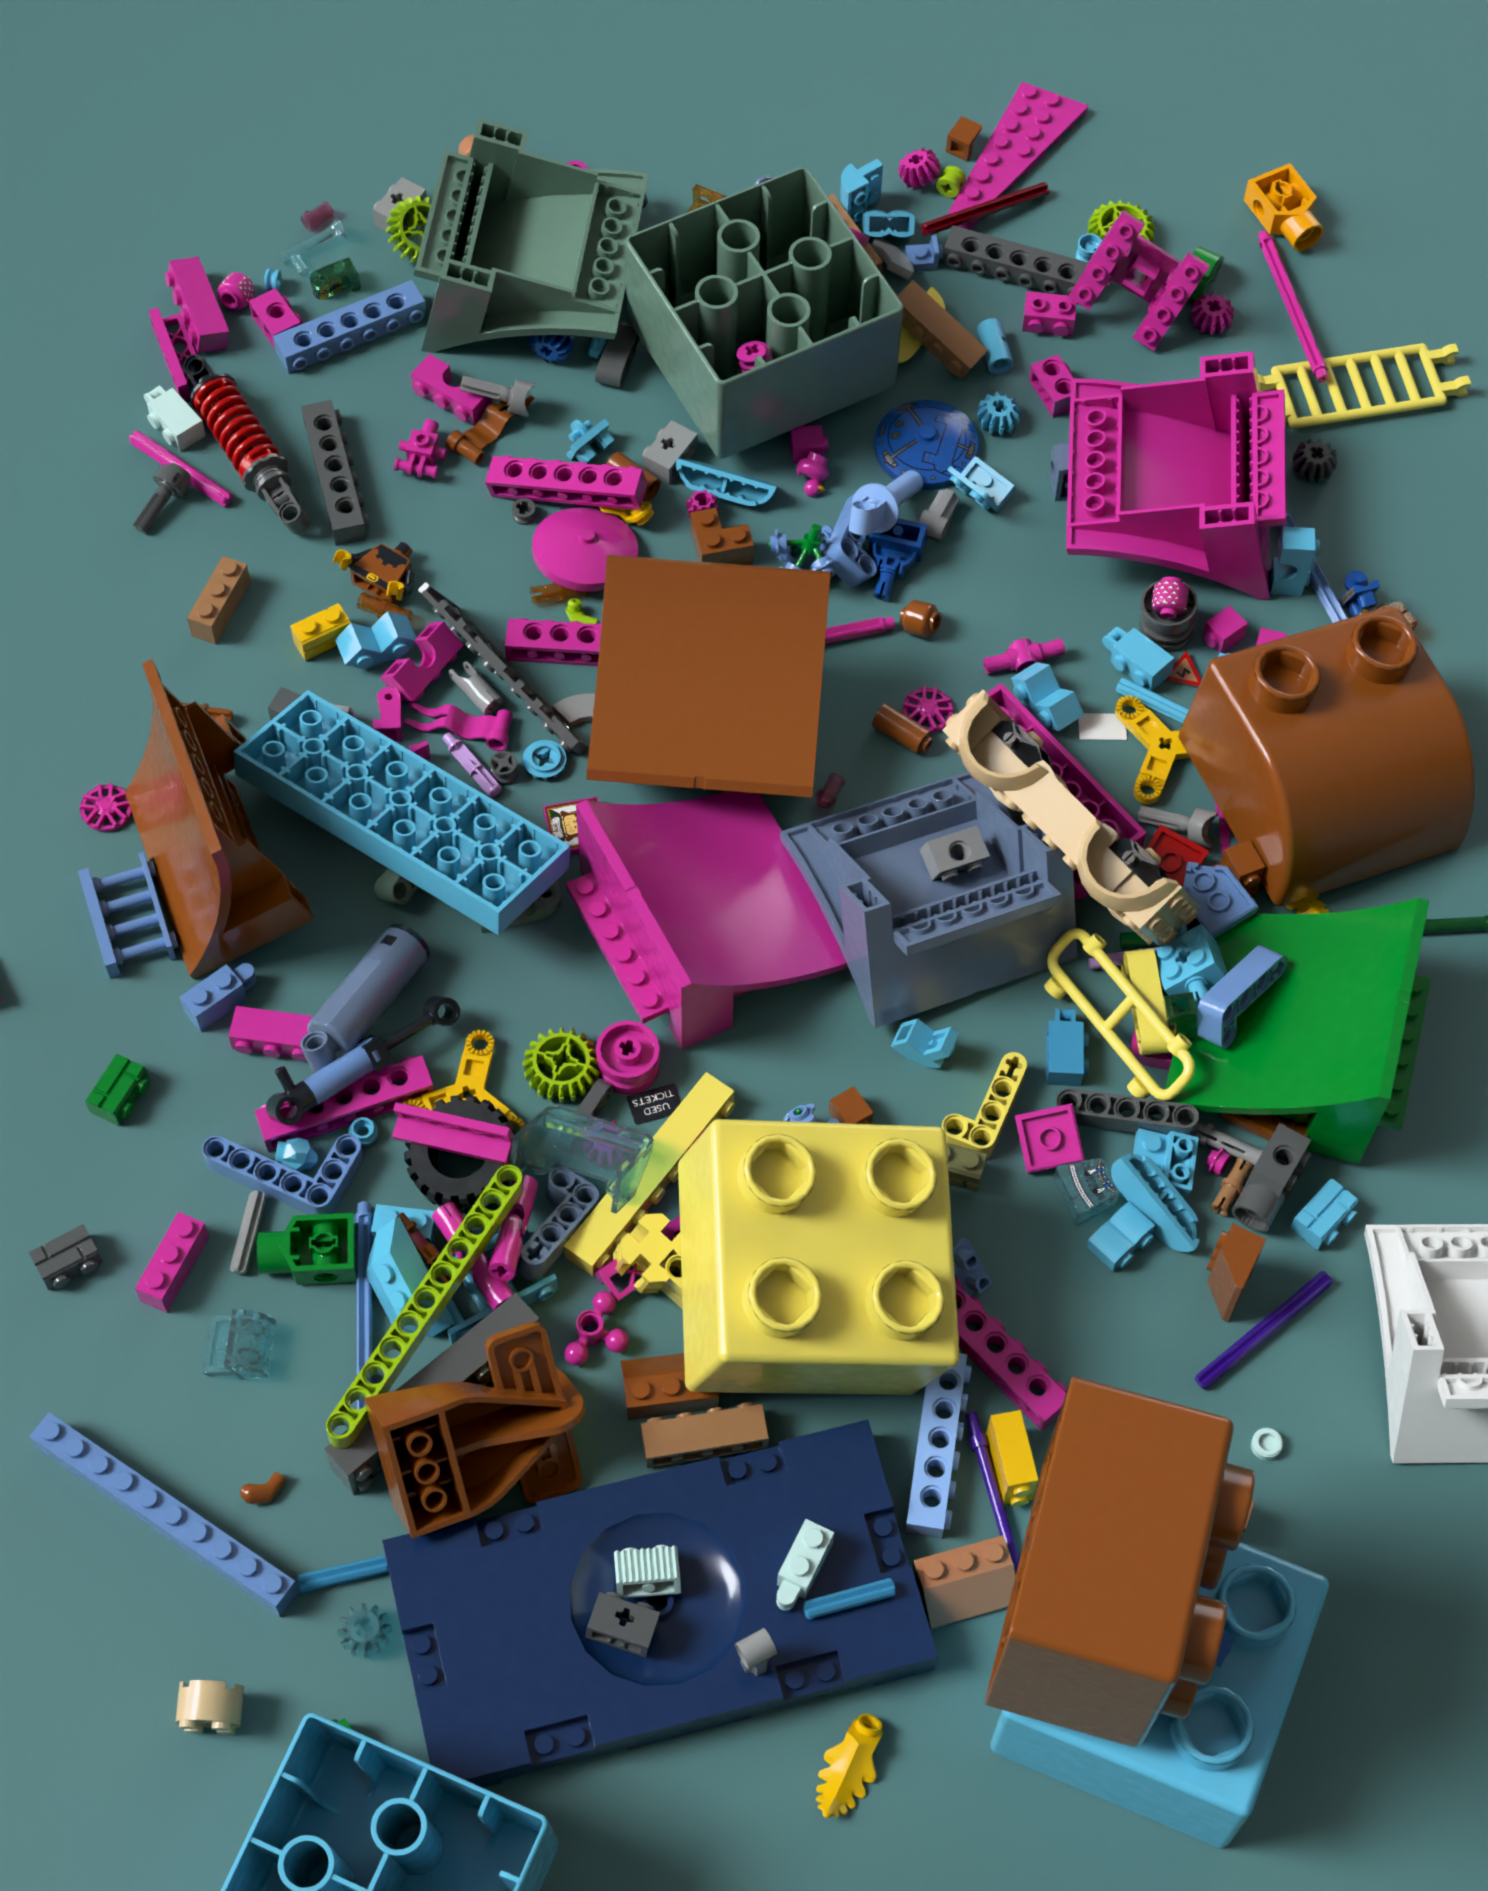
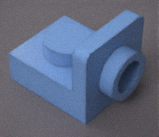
[905,234,943,271]

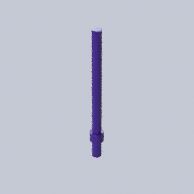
[965,1411,1020,1576]

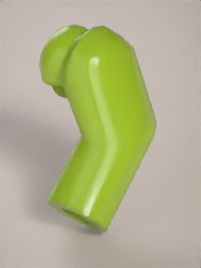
[566,598,599,624]

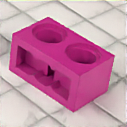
[1028,354,1073,418]

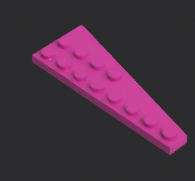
[947,82,1088,230]

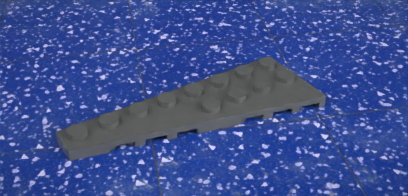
[418,582,588,755]

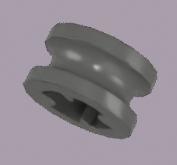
[512,498,536,525]

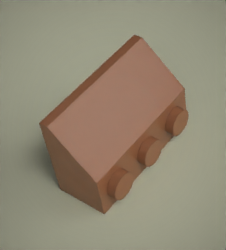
[912,1535,1015,1630]

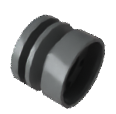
[1139,579,1198,651]

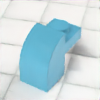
[890,1018,959,1068]

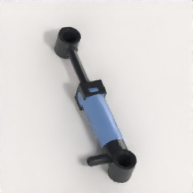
[266,996,460,1125]

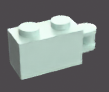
[143,386,206,452]
[776,1519,834,1611]

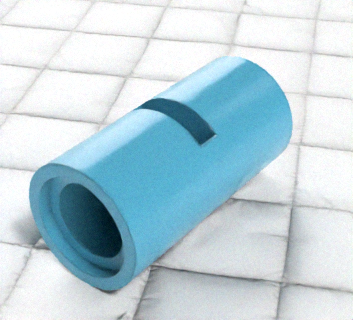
[977,318,1014,375]

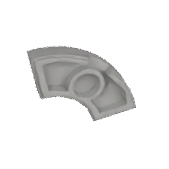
[871,237,914,280]
[553,693,595,727]

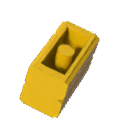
[290,603,351,661]

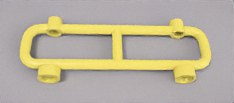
[1044,928,1195,1101]

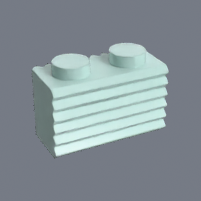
[614,1545,681,1598]

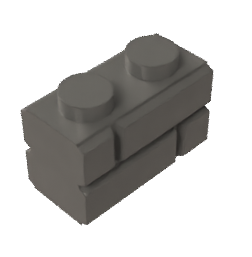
[29,1224,103,1290]

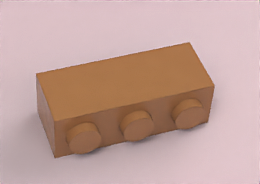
[187,556,251,644]

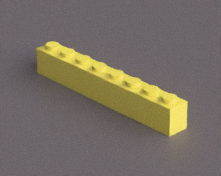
[564,1072,735,1277]

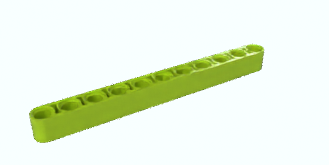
[326,1165,523,1449]

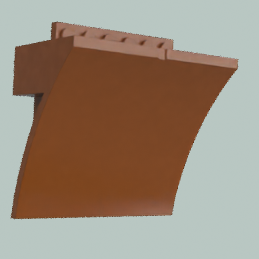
[586,555,831,798]
[125,659,314,980]

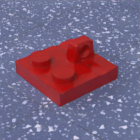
[1146,824,1209,887]

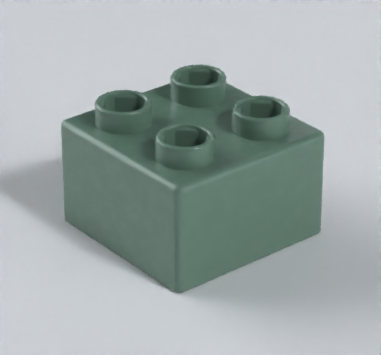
[625,167,903,459]

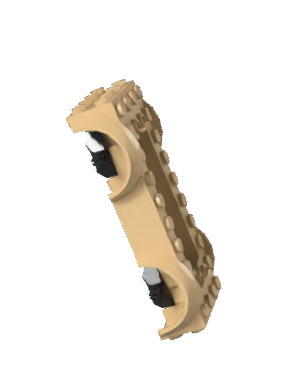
[942,690,1200,947]

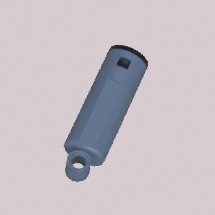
[300,924,430,1071]

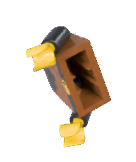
[333,542,415,607]

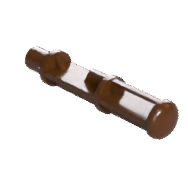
[396,1212,463,1285]

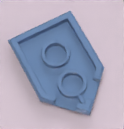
[1182,862,1259,938]

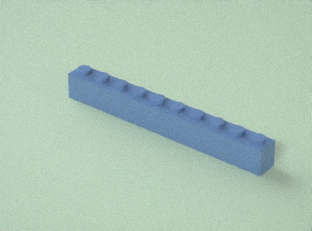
[29,1412,299,1617]

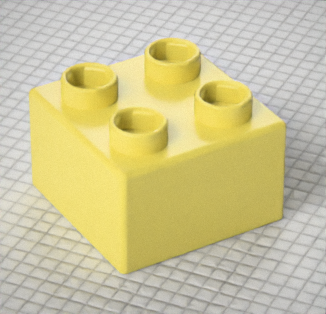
[678,1119,960,1395]

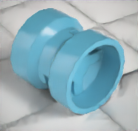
[1075,233,1102,262]

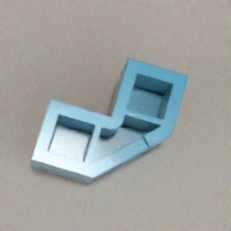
[335,611,416,669]
[1011,662,1084,731]

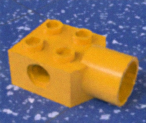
[1244,163,1324,251]

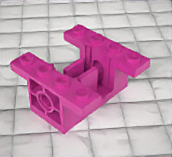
[1068,210,1210,351]

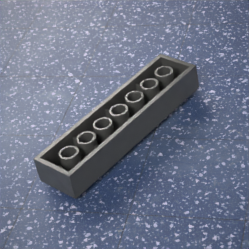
[324,1293,540,1495]

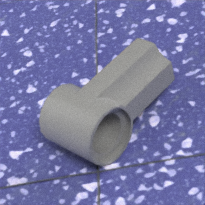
[918,488,960,541]
[735,1628,777,1676]

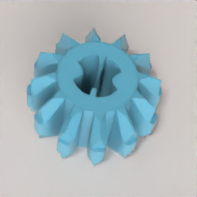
[977,392,1021,436]

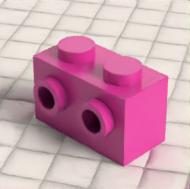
[1022,291,1077,336]

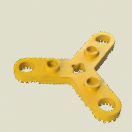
[1115,695,1190,805]
[402,1030,526,1143]

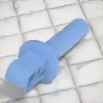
[849,470,923,535]

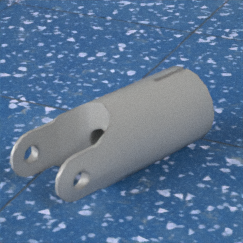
[449,661,504,715]

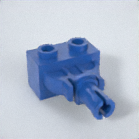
[869,518,928,601]

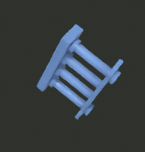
[78,852,179,979]

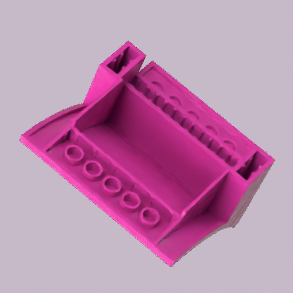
[1066,351,1287,600]
[566,791,849,1050]

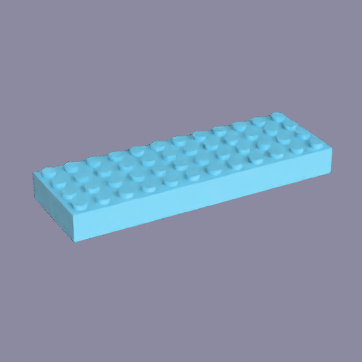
[233,690,570,935]

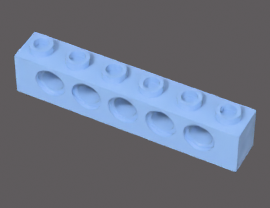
[905,1353,972,1539]

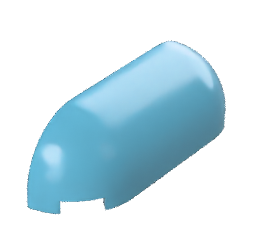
[676,458,778,506]
[1111,1153,1199,1252]

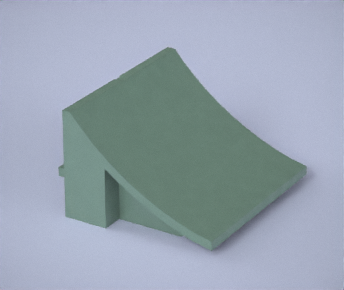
[413,118,649,353]

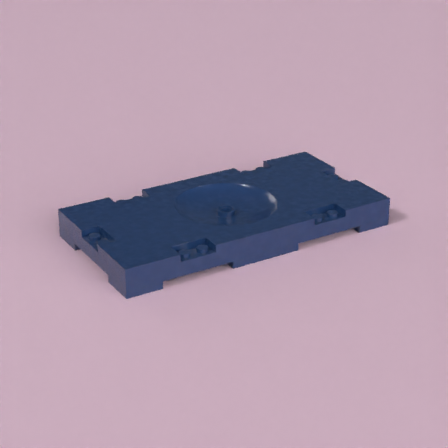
[382,1419,938,1788]

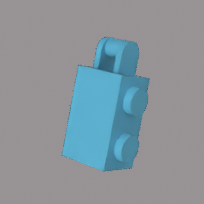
[1102,627,1174,691]

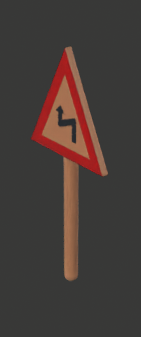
[1166,651,1201,687]

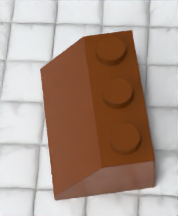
[1206,1223,1266,1322]
[621,1353,719,1420]

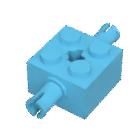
[1154,923,1228,1010]

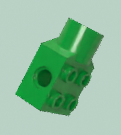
[257,1213,356,1285]

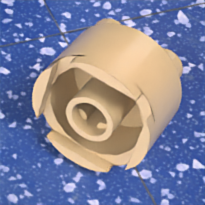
[175,1680,244,1735]

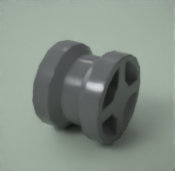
[490,751,518,786]

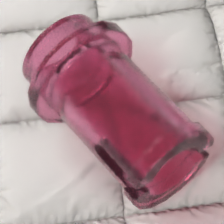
[301,201,334,230]
[816,773,845,809]

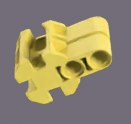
[613,1214,683,1310]

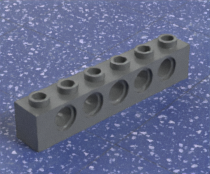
[942,225,1088,295]
[301,400,370,546]

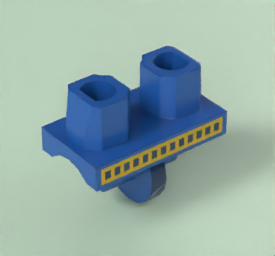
[1339,570,1380,617]

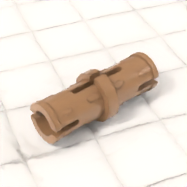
[1210,1158,1253,1216]

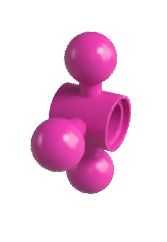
[564,1291,629,1366]

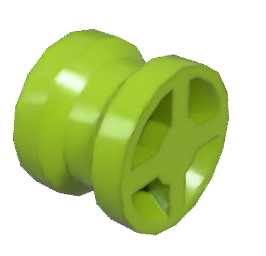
[936,166,966,198]

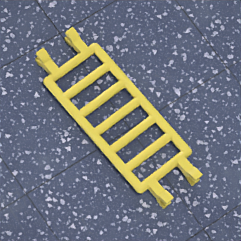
[1258,343,1471,429]

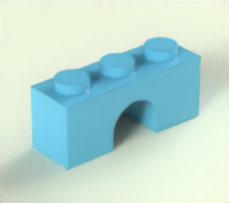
[1270,526,1320,596]

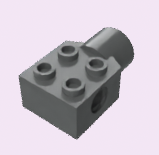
[1232,1123,1312,1232]

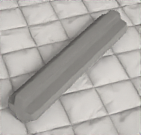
[230,1190,267,1275]

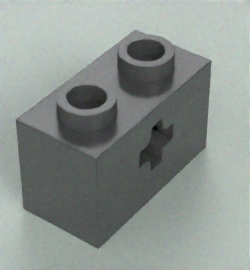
[585,1592,660,1658]

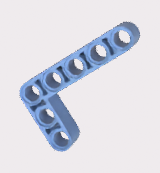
[202,1134,364,1215]

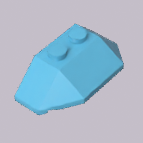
[365,1217,455,1337]

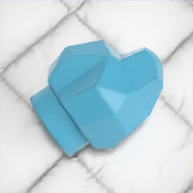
[274,1138,318,1172]

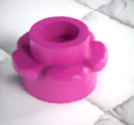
[1206,1148,1231,1176]

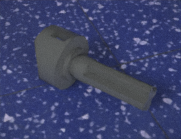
[132,463,191,534]

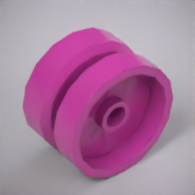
[596,1020,660,1095]

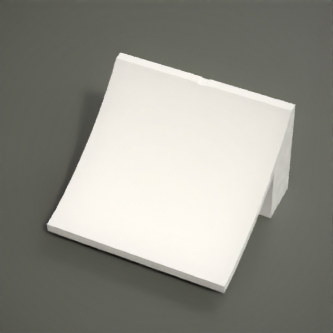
[1364,1224,1488,1463]

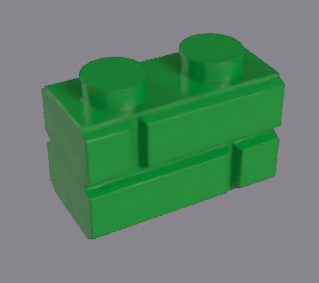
[85,1054,150,1126]

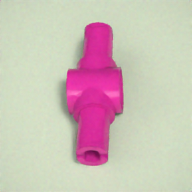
[983,638,1065,675]

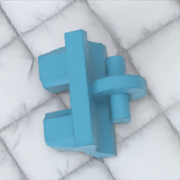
[566,419,615,464]

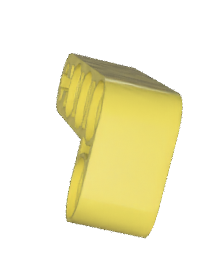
[1121,949,1170,1055]
[941,1052,1027,1159]

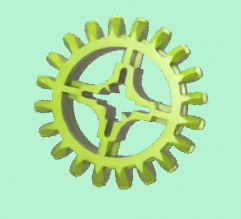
[385,195,431,263]
[1087,200,1155,243]
[522,1026,599,1103]

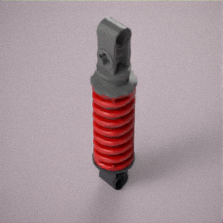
[183,354,310,534]

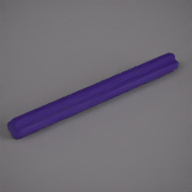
[1195,1271,1333,1390]

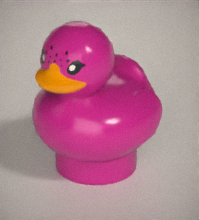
[796,451,829,497]

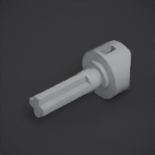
[460,375,536,418]
[1138,805,1219,849]

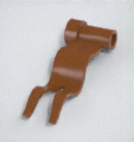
[445,395,535,465]

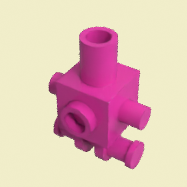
[394,419,447,479]

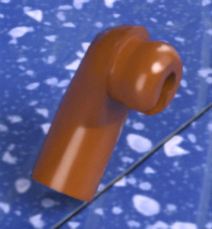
[240,1472,287,1504]

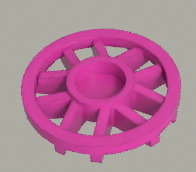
[902,686,953,733]
[80,783,132,832]

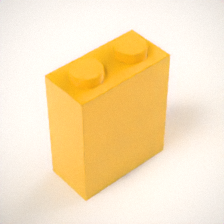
[986,1410,1039,1507]

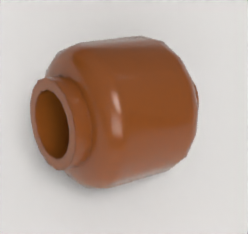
[900,600,942,638]

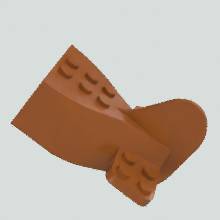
[364,1321,585,1539]

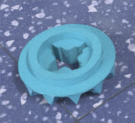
[522,740,567,781]

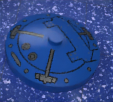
[874,400,978,490]

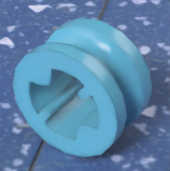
[264,268,282,292]

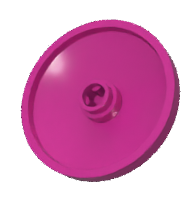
[532,508,638,591]

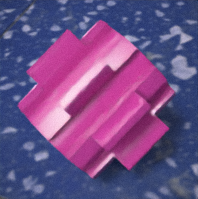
[686,489,719,518]

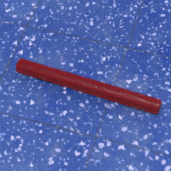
[921,182,1050,236]

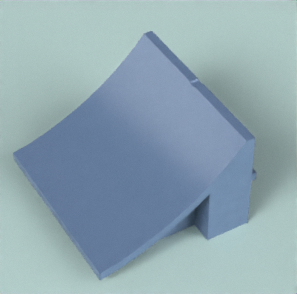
[780,771,1078,1028]

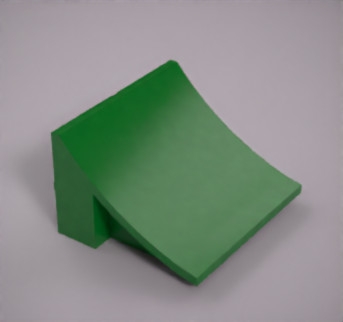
[1165,898,1431,1164]

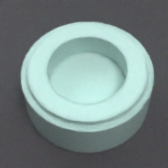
[1251,1428,1283,1460]

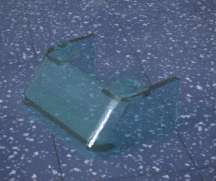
[510,1106,654,1214]

